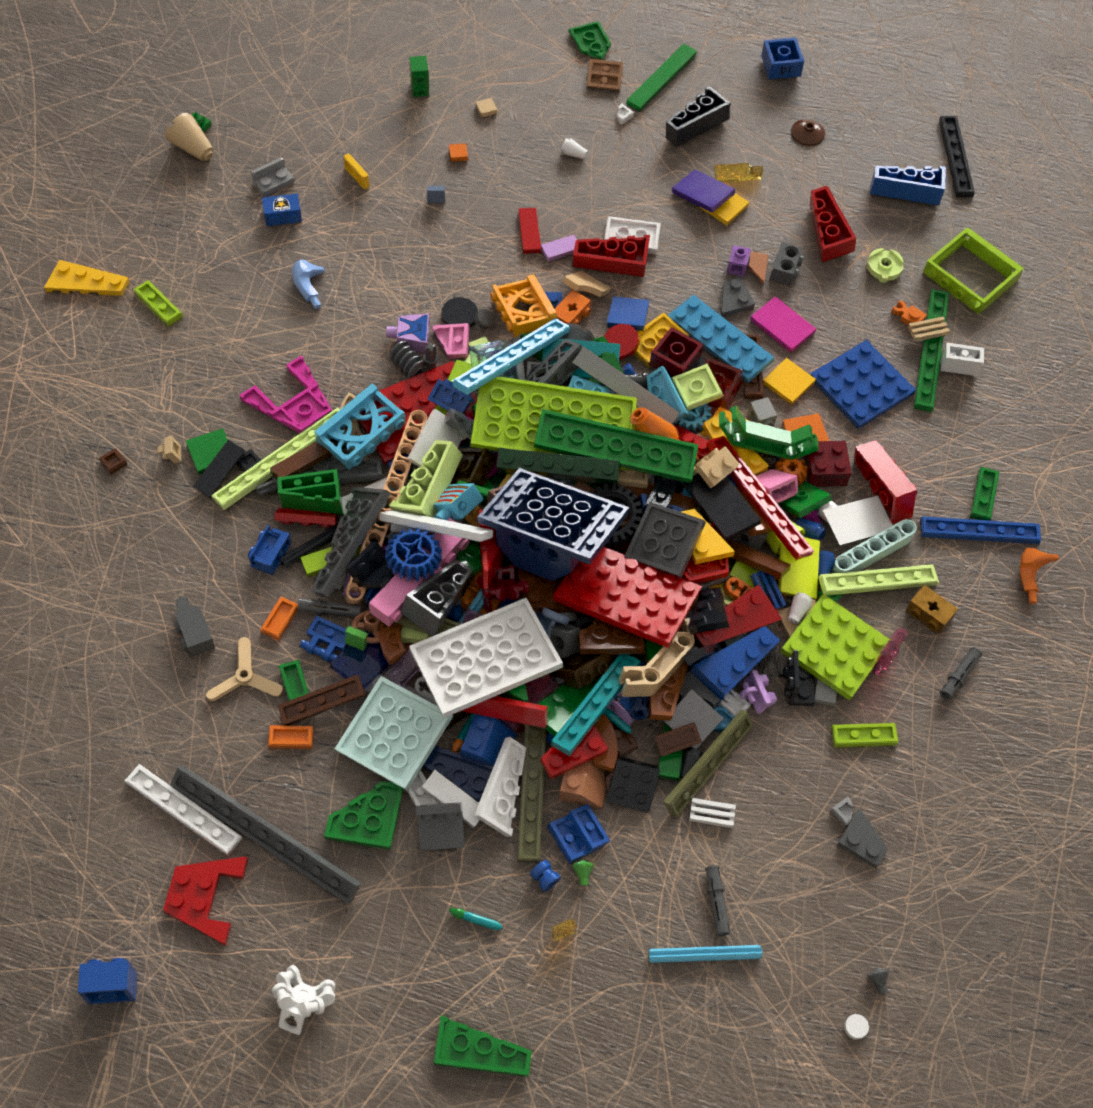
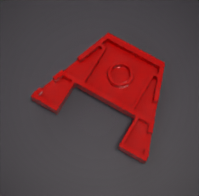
[682,523,729,584]
[163,857,248,945]

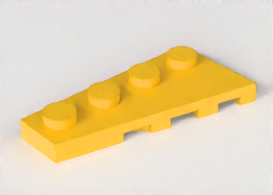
[702,414,769,476]

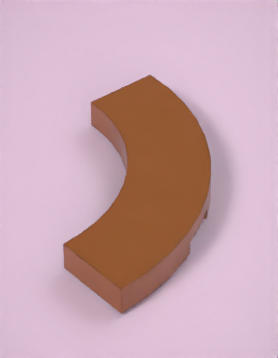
[379,621,408,665]
[593,713,618,772]

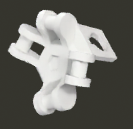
[272,965,335,1035]

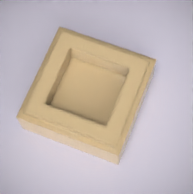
[475,98,497,118]

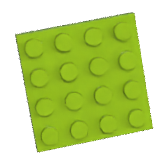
[780,594,892,701]

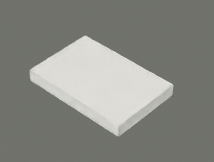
[604,216,661,255]
[407,409,462,468]

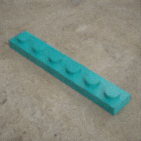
[551,654,640,756]

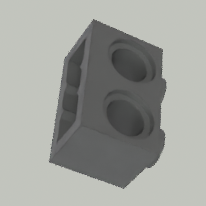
[770,242,804,286]

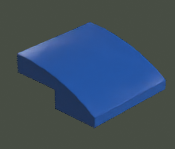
[547,804,610,864]

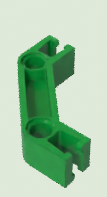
[719,406,819,460]

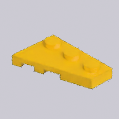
[681,509,735,565]

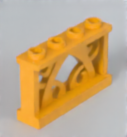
[490,274,557,338]

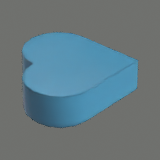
[712,706,735,732]

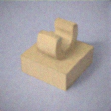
[157,436,181,464]

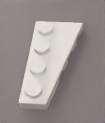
[474,737,526,837]

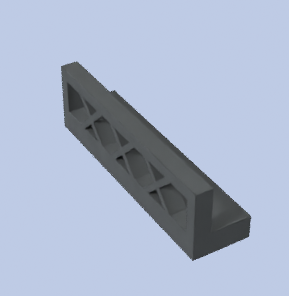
[526,339,582,386]

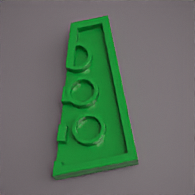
[538,676,601,736]
[434,1015,532,1077]

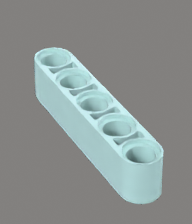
[831,519,917,574]

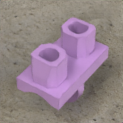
[740,670,777,714]

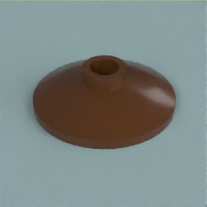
[791,119,825,146]

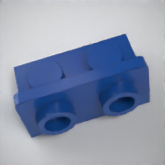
[428,379,475,414]

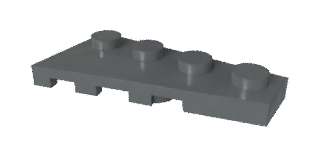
[302,458,382,484]

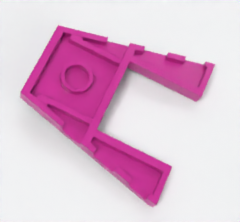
[239,356,332,434]

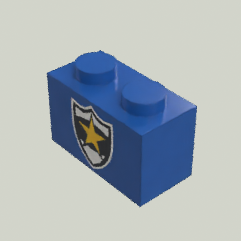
[262,193,302,226]

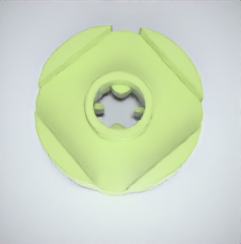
[866,248,904,283]

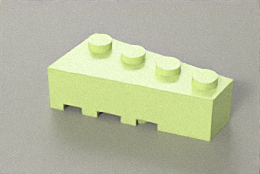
[389,440,463,518]

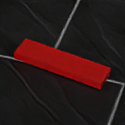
[463,696,548,728]

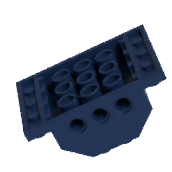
[478,468,629,581]

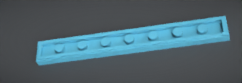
[453,318,570,395]

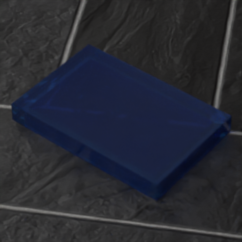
[330,630,389,689]

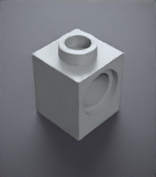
[748,397,777,427]

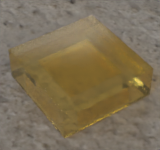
[552,919,577,941]

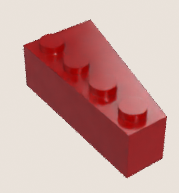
[572,234,650,277]
[693,585,782,648]

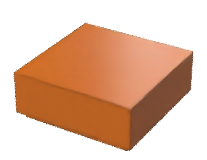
[449,143,468,162]

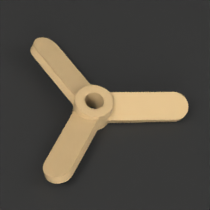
[206,637,283,701]

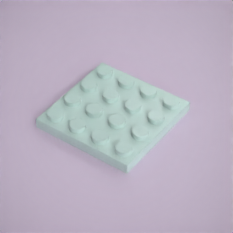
[335,676,453,791]

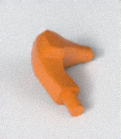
[1019,548,1059,604]

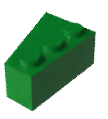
[277,469,344,515]

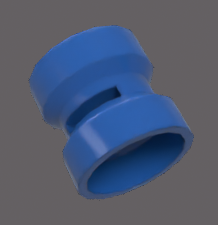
[530,860,561,892]

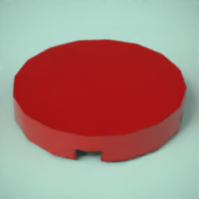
[604,324,640,360]

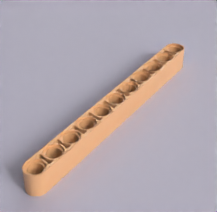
[345,410,427,605]

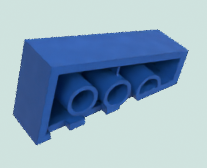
[870,166,946,205]
[690,626,780,703]

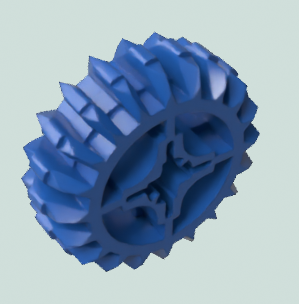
[385,527,442,582]

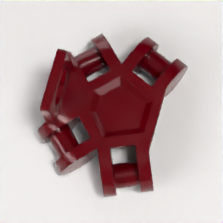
[477,564,529,614]

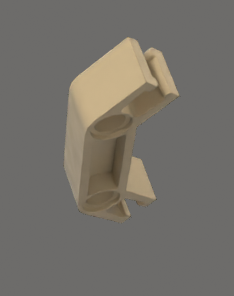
[619,618,695,697]

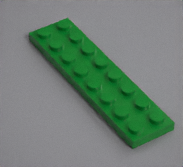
[534,409,698,483]

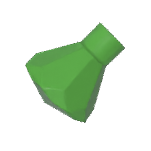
[573,860,594,885]

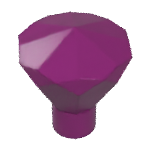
[801,509,822,524]

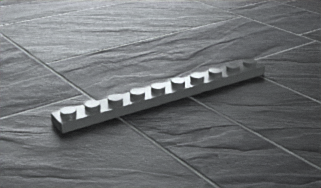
[170,765,361,904]

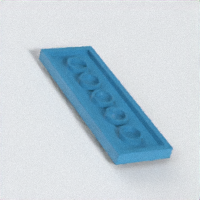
[668,295,774,383]

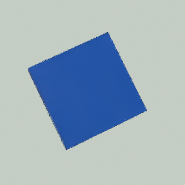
[607,297,649,331]

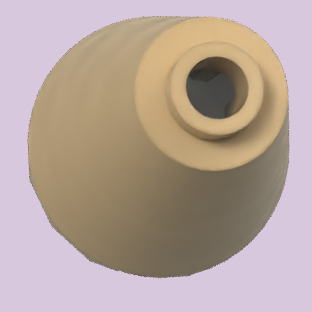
[165,113,214,161]

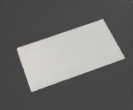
[823,496,893,545]

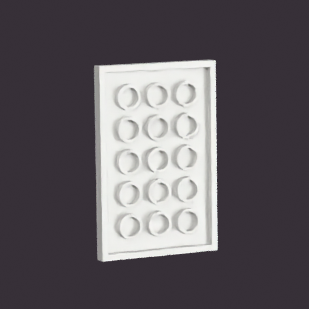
[409,598,563,718]

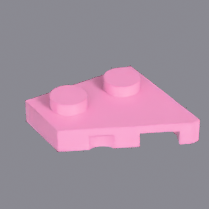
[433,323,469,359]

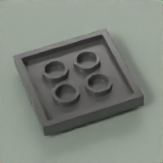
[625,502,706,578]

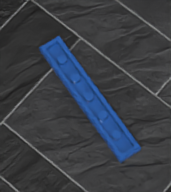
[920,516,1041,544]

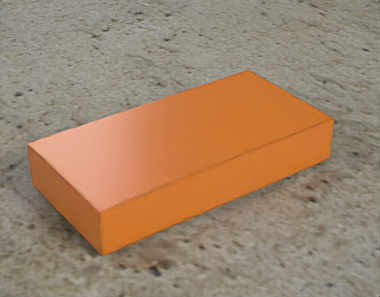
[260,597,298,641]
[268,725,314,749]

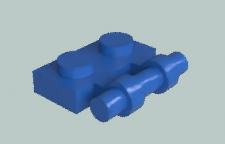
[300,616,348,664]

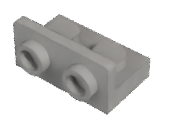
[251,158,294,197]

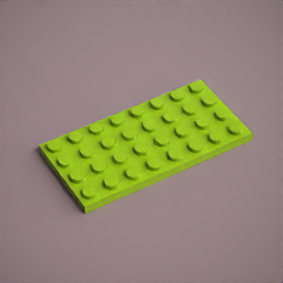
[470,376,637,471]

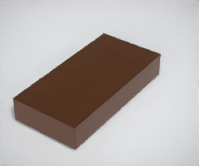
[654,722,702,757]

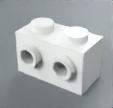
[940,343,984,376]

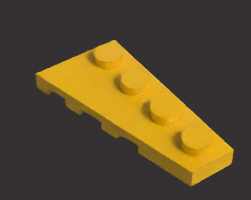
[44,260,129,296]

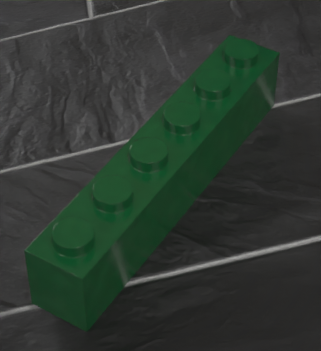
[497,448,621,486]

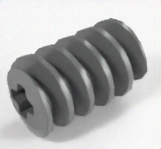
[389,341,428,379]

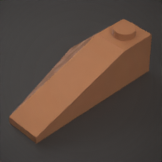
[559,759,606,809]

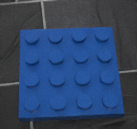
[810,340,916,429]

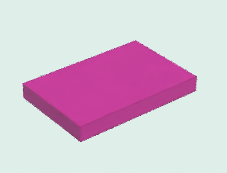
[750,297,816,352]

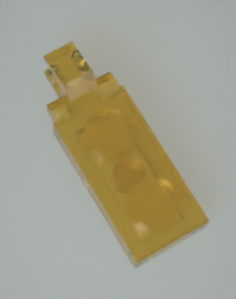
[714,163,763,182]

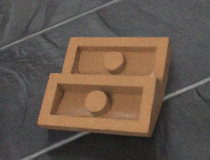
[587,59,623,91]

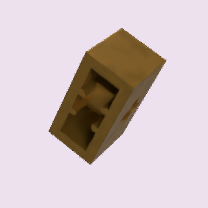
[906,585,958,634]

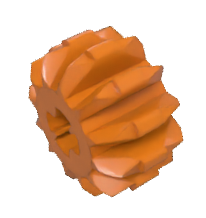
[775,458,808,486]

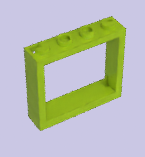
[923,227,1024,314]

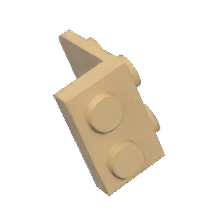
[693,446,740,488]

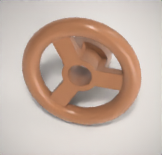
[352,610,381,644]

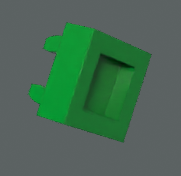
[192,111,212,133]

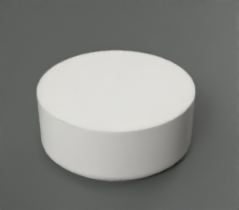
[844,1014,869,1040]

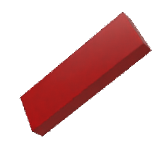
[518,207,541,254]

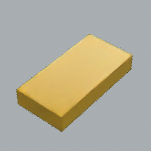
[343,153,369,190]

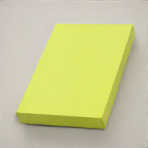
[778,537,820,600]

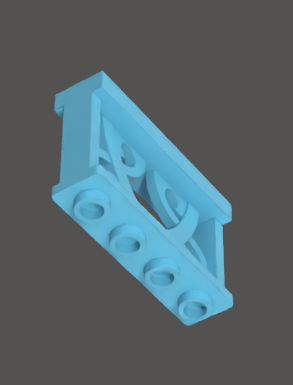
[314,384,406,470]

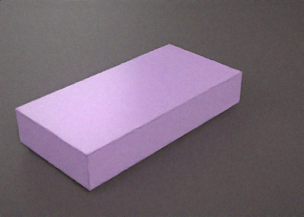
[541,235,577,262]

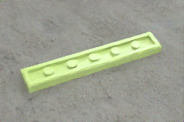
[818,565,939,596]

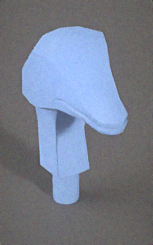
[292,260,325,309]

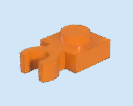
[891,300,927,325]

